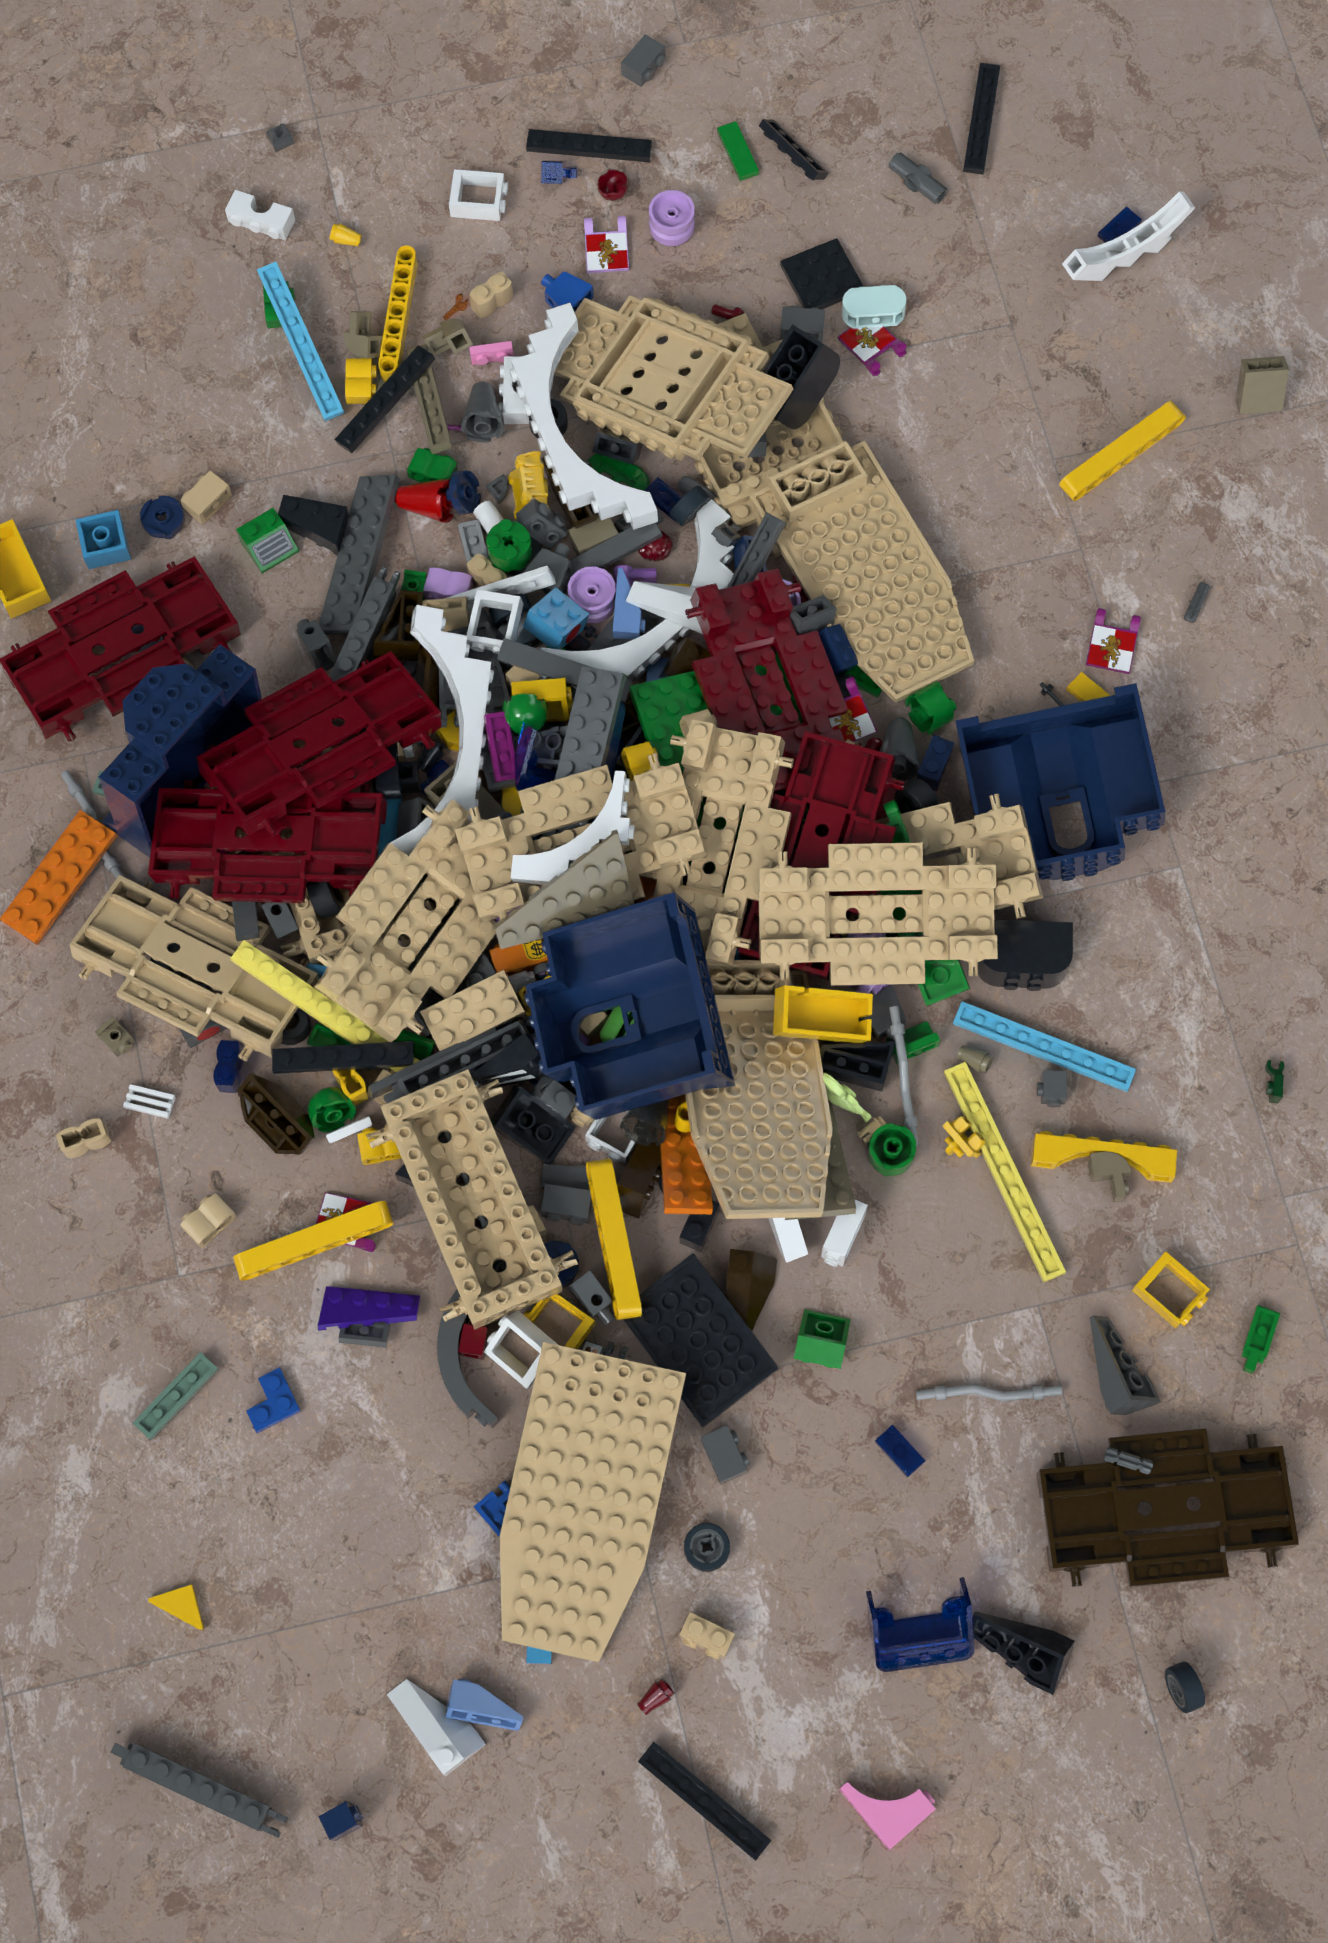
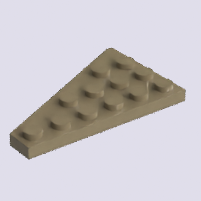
[494,830,635,949]

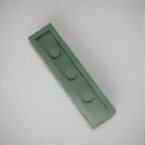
[132,1352,219,1441]

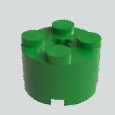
[486,519,532,572]
[905,681,957,735]
[868,1123,916,1177]

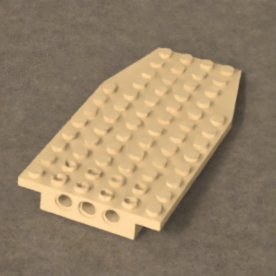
[749,440,974,703]
[685,960,833,1219]
[500,1342,686,1662]

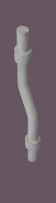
[61,771,126,879]
[889,1006,919,1146]
[916,1384,1062,1402]

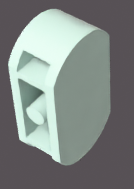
[842,285,906,329]

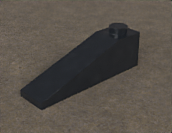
[968,1611,1075,1695]

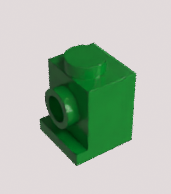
[401,569,427,601]

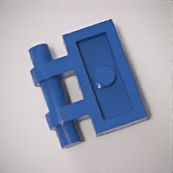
[474,1480,511,1538]

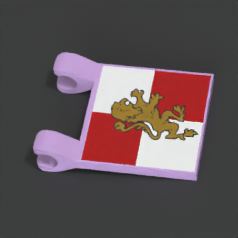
[584,216,629,273]

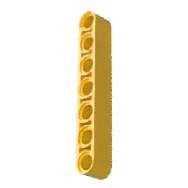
[378,245,418,382]
[1059,401,1186,501]
[586,1158,642,1320]
[233,1201,394,1281]

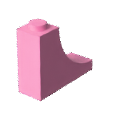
[839,1782,936,1850]

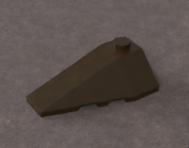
[725,1249,777,1331]

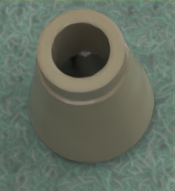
[957,1046,993,1073]

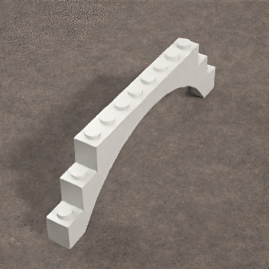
[509,303,658,530]
[538,499,734,689]
[383,605,494,856]

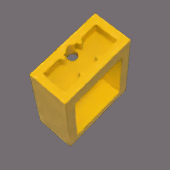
[511,678,573,723]
[1132,1251,1210,1329]
[524,1294,596,1349]

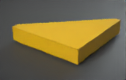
[148,1584,205,1630]

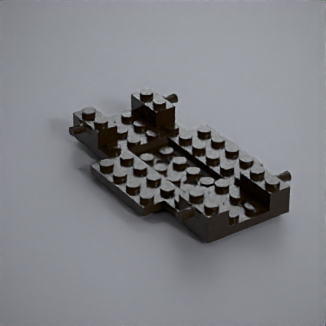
[1036,1428,1299,1587]

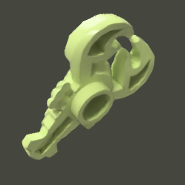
[823,1073,872,1122]

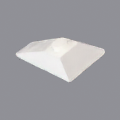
[626,581,703,634]
[387,1679,486,1776]

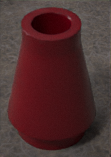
[637,1678,675,1715]

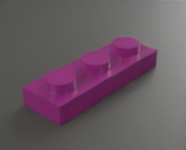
[483,711,519,783]

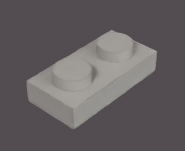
[457,519,489,563]

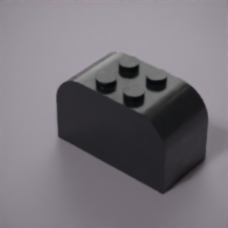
[763,324,840,429]
[978,919,1073,991]

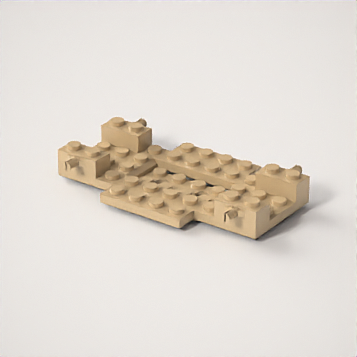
[640,719,794,967]
[455,754,706,922]
[841,794,1043,938]
[314,799,496,1042]
[758,843,998,985]
[69,875,318,1061]

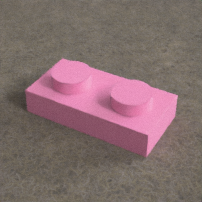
[469,341,513,365]

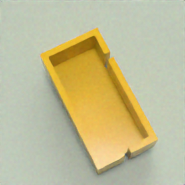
[0,519,51,619]
[773,985,873,1043]

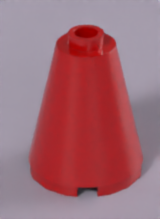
[394,479,454,523]

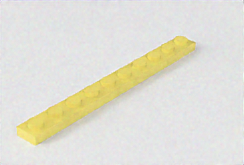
[230,940,420,1072]
[944,1062,1066,1283]

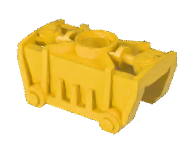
[508,451,549,520]

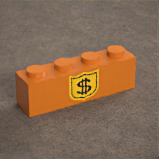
[489,939,548,976]

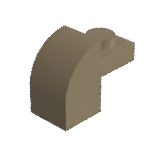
[343,310,383,358]
[422,319,473,356]
[1087,1152,1131,1203]

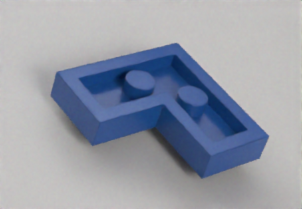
[246,1367,301,1433]

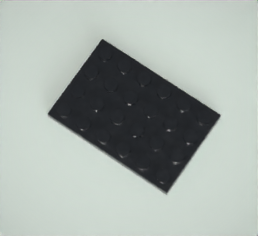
[623,1253,780,1428]

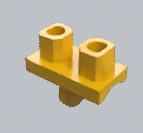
[942,1116,986,1158]

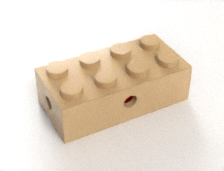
[420,970,526,1051]

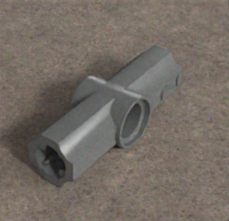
[889,152,947,204]

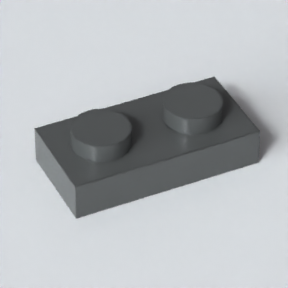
[338,1322,390,1348]

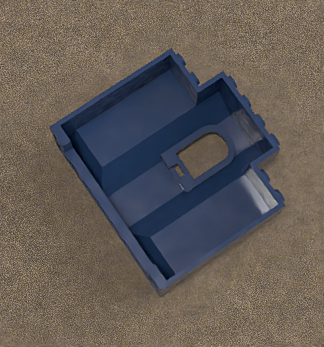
[99,644,262,858]
[955,683,1166,881]
[525,892,736,1120]

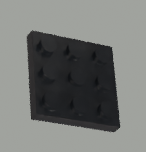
[780,238,864,309]

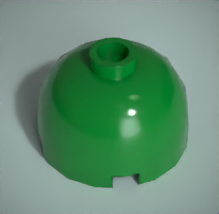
[502,694,548,736]
[308,1087,356,1132]

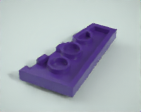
[317,1286,421,1331]

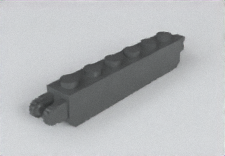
[329,567,401,682]
[384,1019,536,1104]
[110,1743,288,1838]

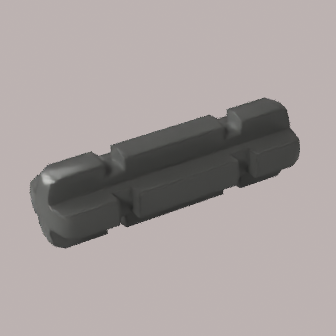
[1184,582,1210,623]
[1104,1447,1153,1474]

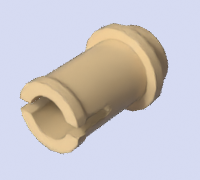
[857,1116,886,1145]

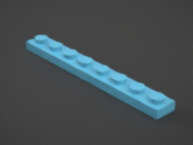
[257,262,344,422]
[953,1001,1136,1092]

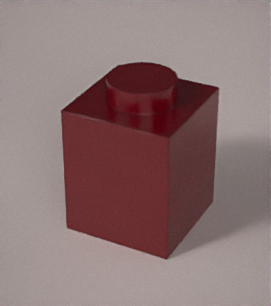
[458,1322,489,1360]

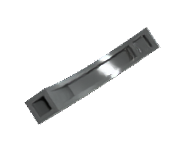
[437,1289,499,1428]

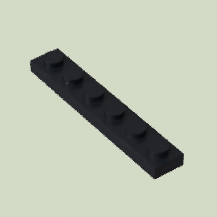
[963,63,1000,175]
[526,129,652,163]
[334,345,435,453]
[272,1041,414,1074]
[638,1741,772,1861]

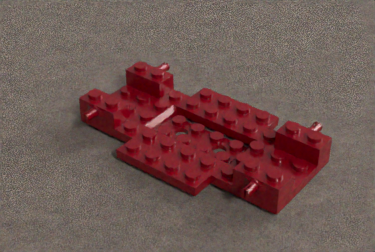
[0,556,241,742]
[685,569,862,797]
[196,651,442,837]
[738,731,905,980]
[148,780,387,903]

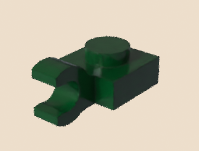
[1265,1060,1285,1103]

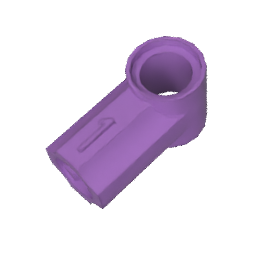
[613,565,657,587]

